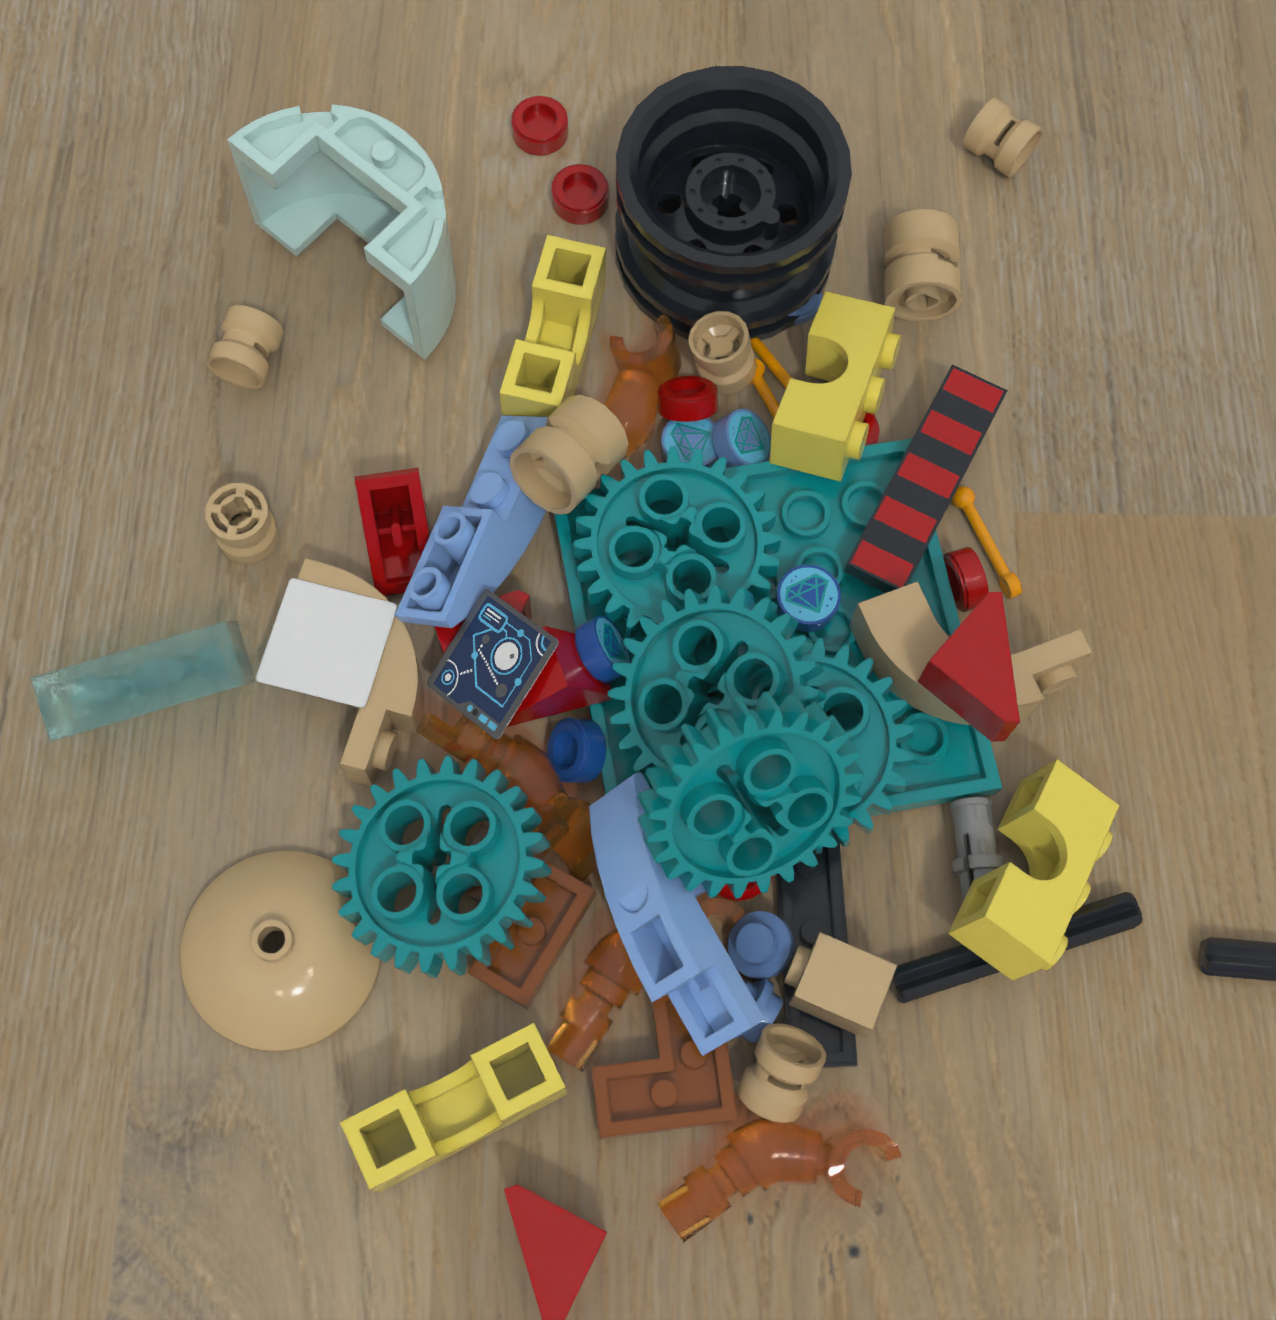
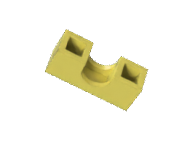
[499,235,606,417]
[770,291,901,482]
[948,759,1119,981]
[340,1023,567,1192]

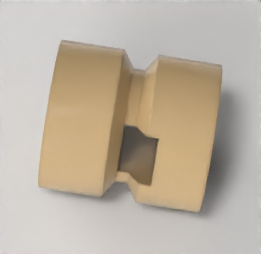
[883,209,962,321]
[509,395,629,515]

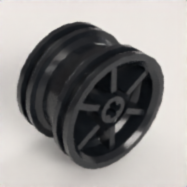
[615,66,852,340]

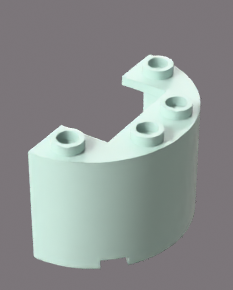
[227,104,456,360]

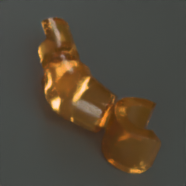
[603,315,681,459]
[417,713,597,882]
[547,899,746,1072]
[657,1118,902,1243]

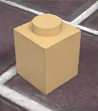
[784,932,897,1038]

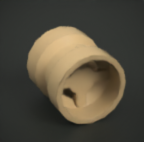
[962,96,1043,178]
[206,305,285,389]
[688,311,757,394]
[205,482,279,564]
[737,1023,826,1123]

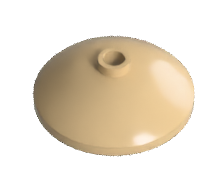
[180,851,382,1052]

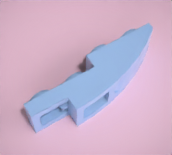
[395,415,548,628]
[589,772,765,1056]

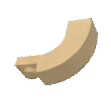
[298,558,424,787]
[849,582,1092,725]

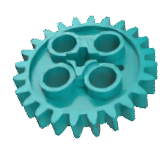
[573,446,781,645]
[608,585,826,795]
[712,638,914,854]
[637,692,864,898]
[332,756,552,978]

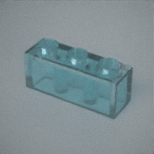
[30,620,255,742]

